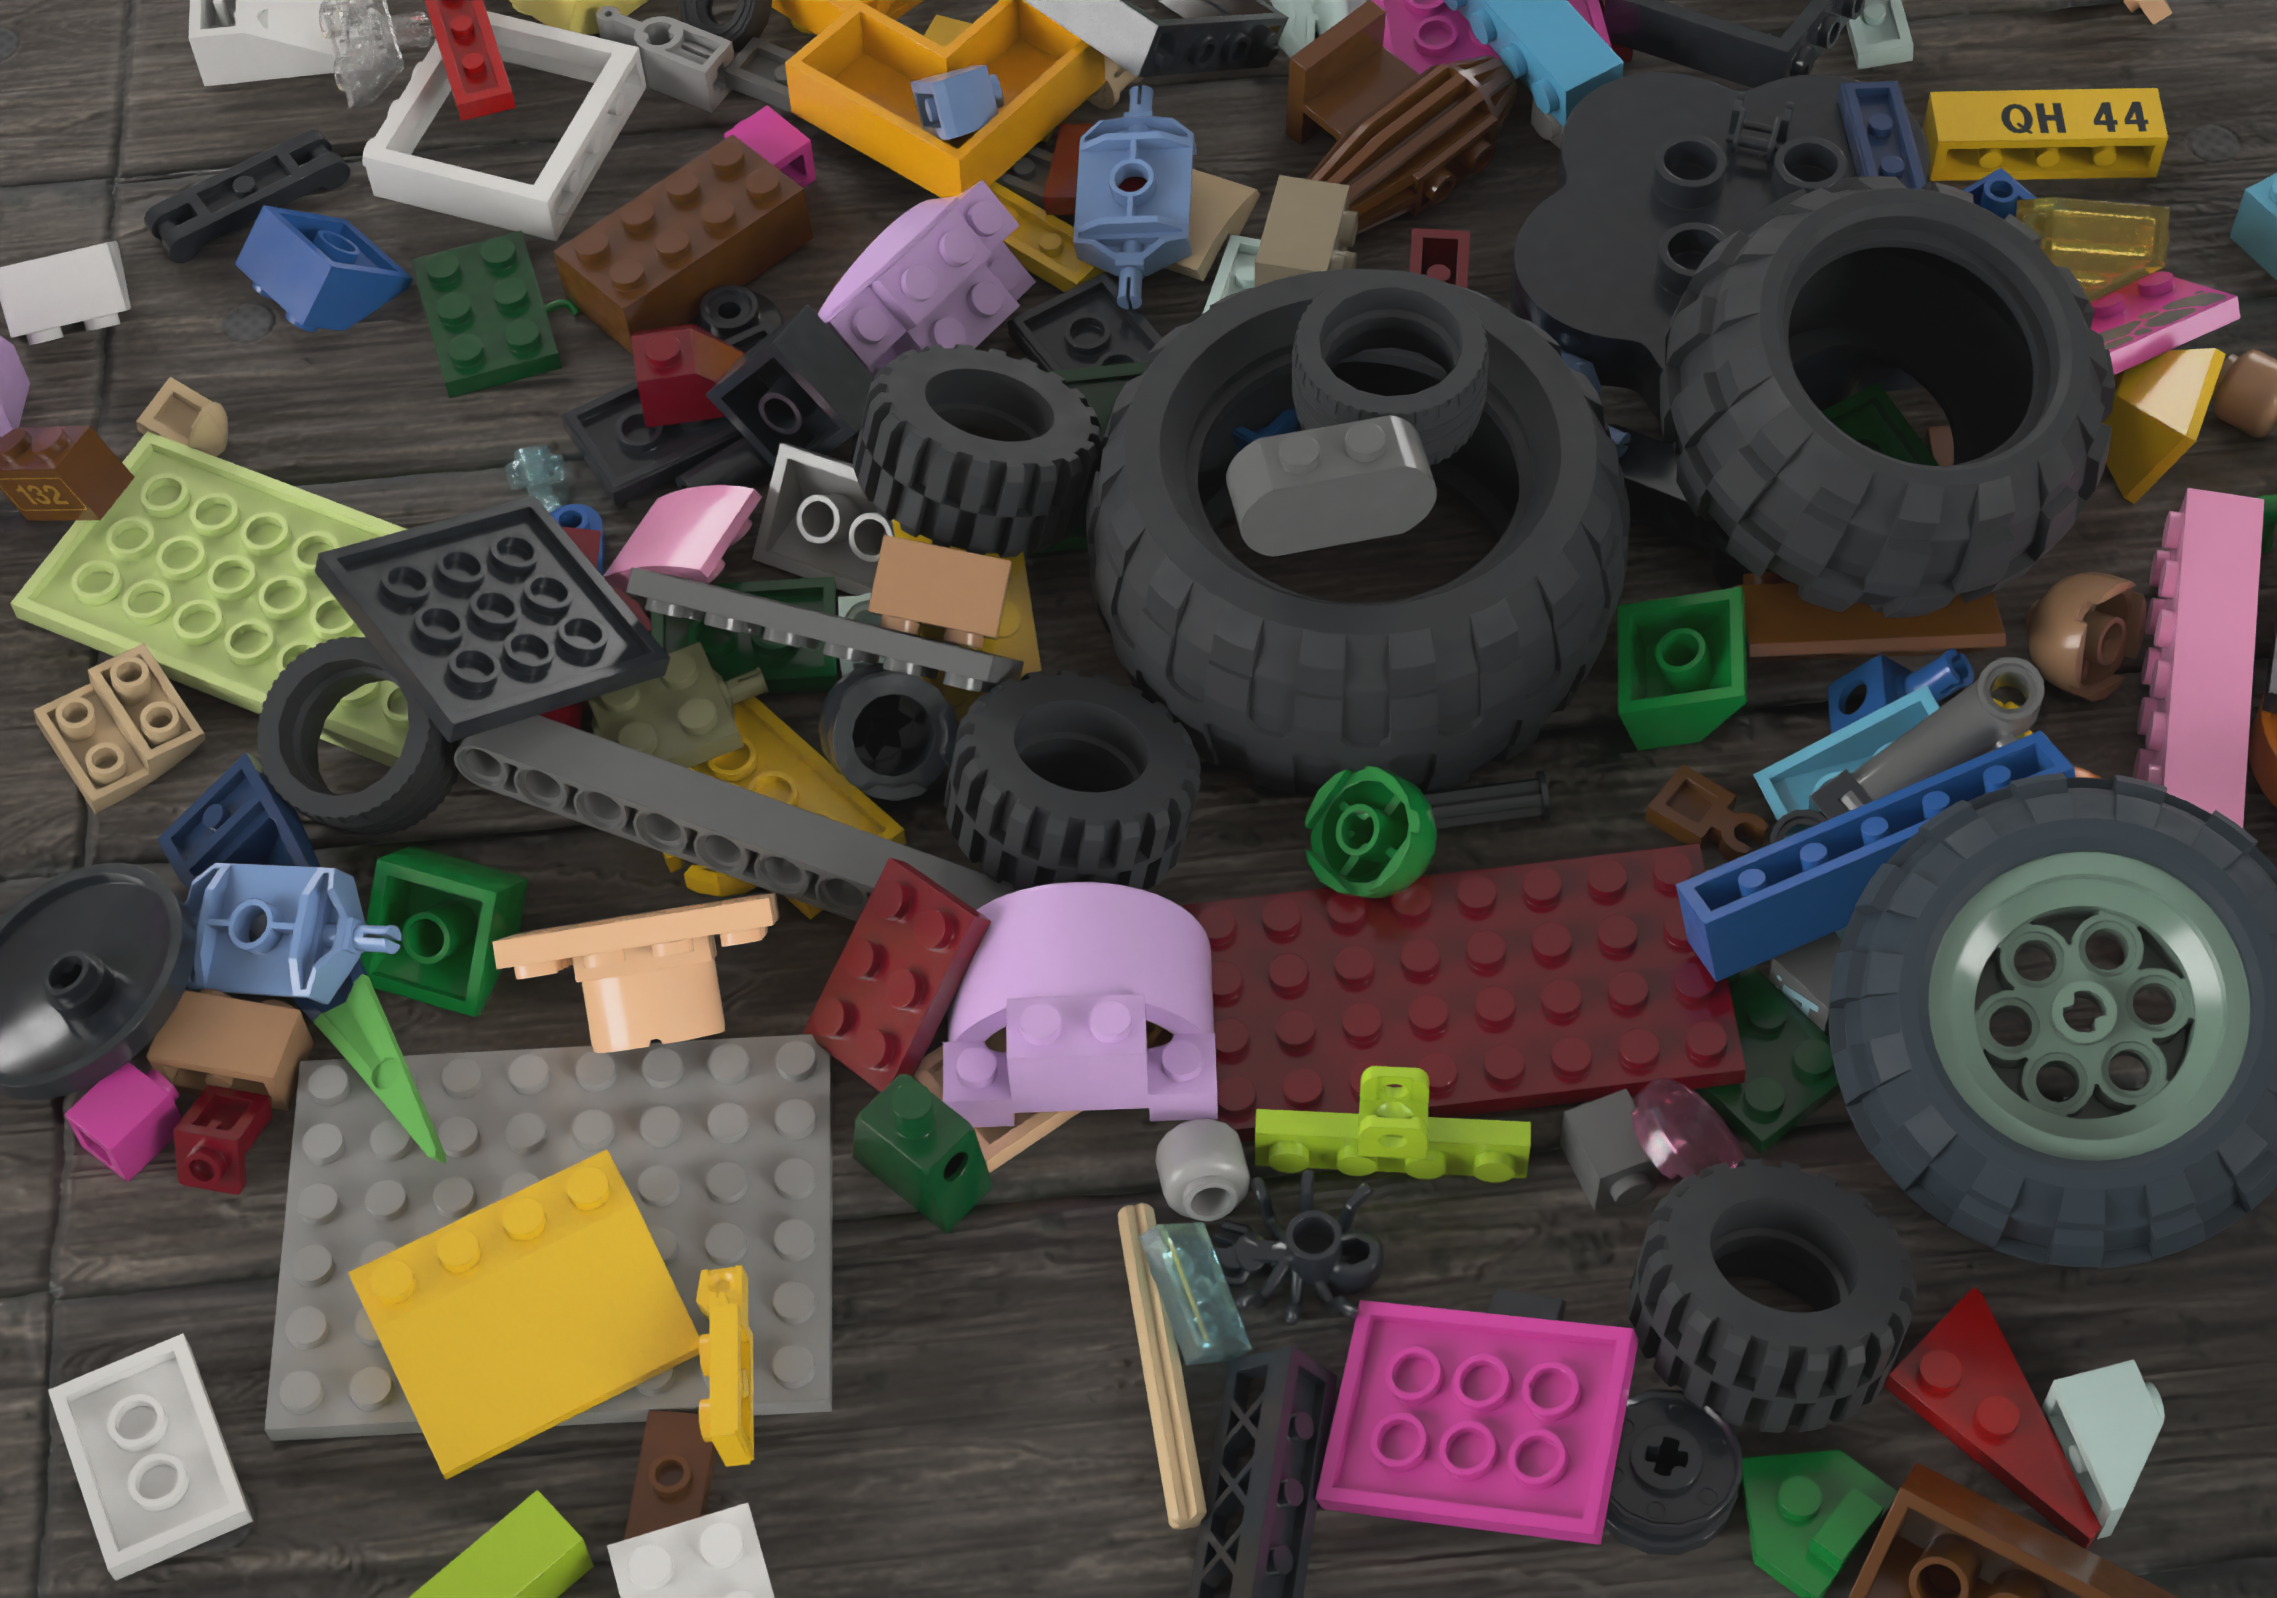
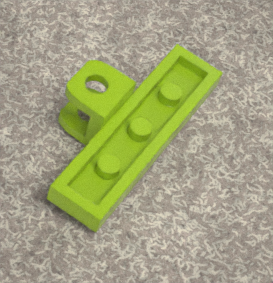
[1255,1066,1531,1183]

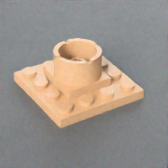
[492,892,780,1053]

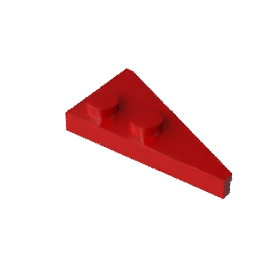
[1885,1287,2101,1549]

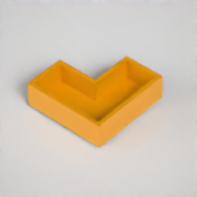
[785,0,1105,198]

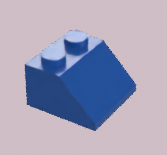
[235,205,413,332]

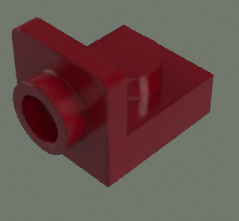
[173,1085,272,1195]

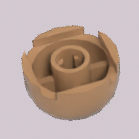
[2025,572,2146,702]

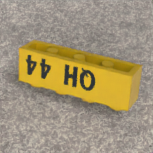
[1922,88,2168,181]

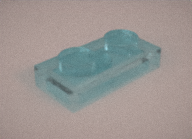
[1139,1222,1252,1365]

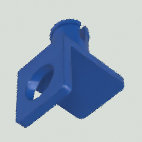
[1827,649,1974,733]

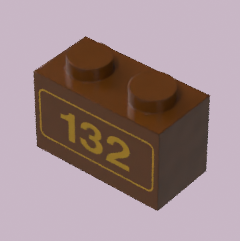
[0,426,135,521]

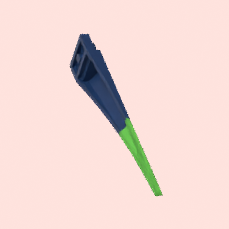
[157,752,446,1163]

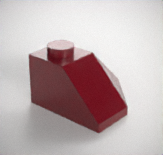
[631,324,745,428]

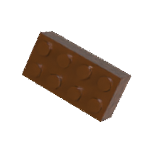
[553,134,813,356]

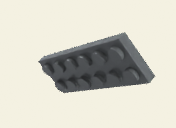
[626,567,1024,693]

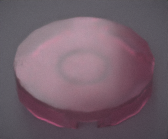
[1631,1078,1745,1180]

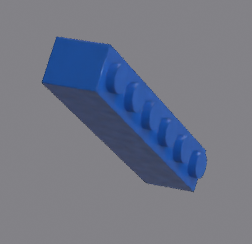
[1676,730,2075,982]

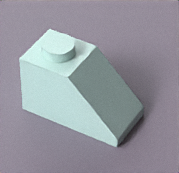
[2041,1359,2165,1539]

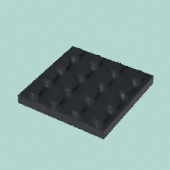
[315,495,670,743]

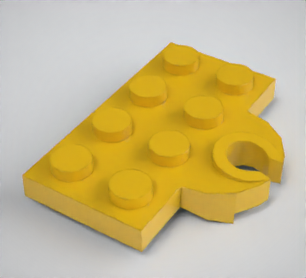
[663,697,906,920]

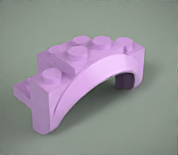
[817,180,1036,377]

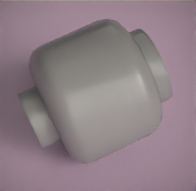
[1155,1119,1250,1221]

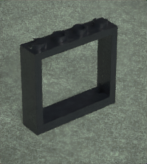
[1024,0,1289,78]
[1604,0,1866,88]

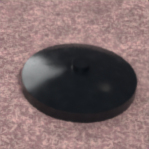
[0,863,196,1100]

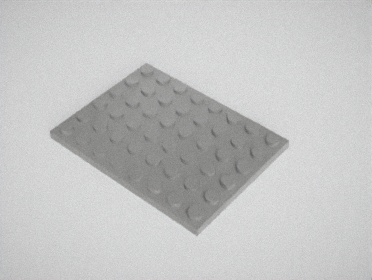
[264,1034,833,1441]

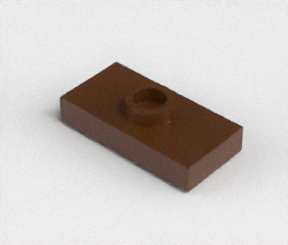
[624,1410,717,1540]

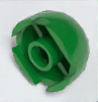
[1305,766,1437,898]

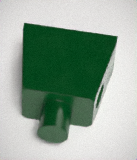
[853,1073,993,1234]

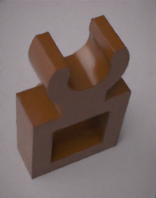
[1645,764,1769,862]

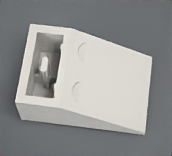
[189,0,368,86]

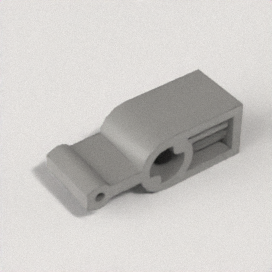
[596,6,735,113]

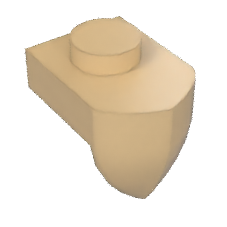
[136,377,228,457]

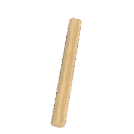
[1117,1203,1207,1530]

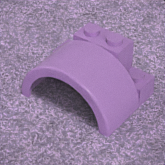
[943,882,1218,1127]

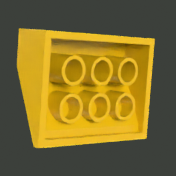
[348,1149,700,1480]

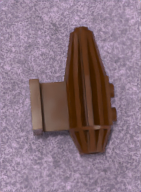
[1285,0,1518,235]

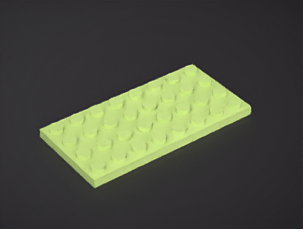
[10,431,409,767]

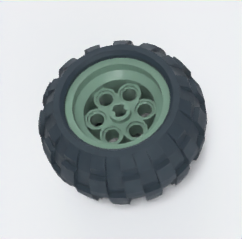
[1829,773,2277,1269]

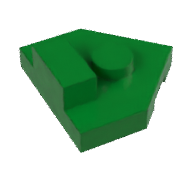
[1740,1450,1898,1598]

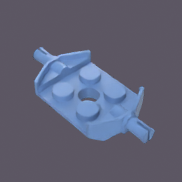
[1073,85,1197,309]
[186,863,401,1004]

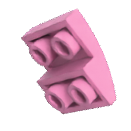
[603,485,762,592]

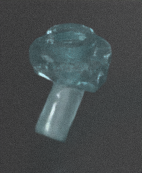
[505,445,565,513]

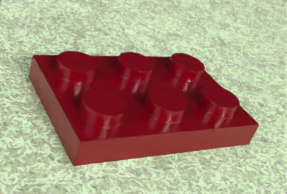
[802,857,991,1092]

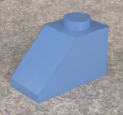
[910,65,1004,140]

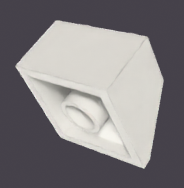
[0,241,131,345]

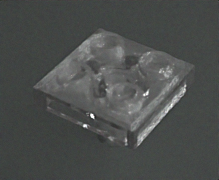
[319,0,431,109]

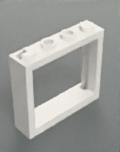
[362,11,646,241]

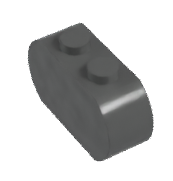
[1226,415,1437,557]

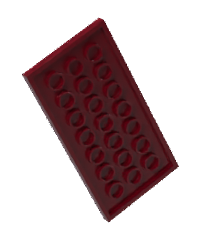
[1182,844,1746,1142]

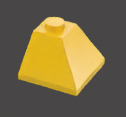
[2103,348,2226,504]

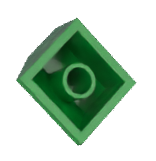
[1618,586,1748,751]
[360,845,529,1017]

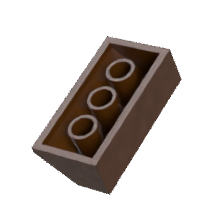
[1731,572,2006,663]
[1848,1463,2179,1598]

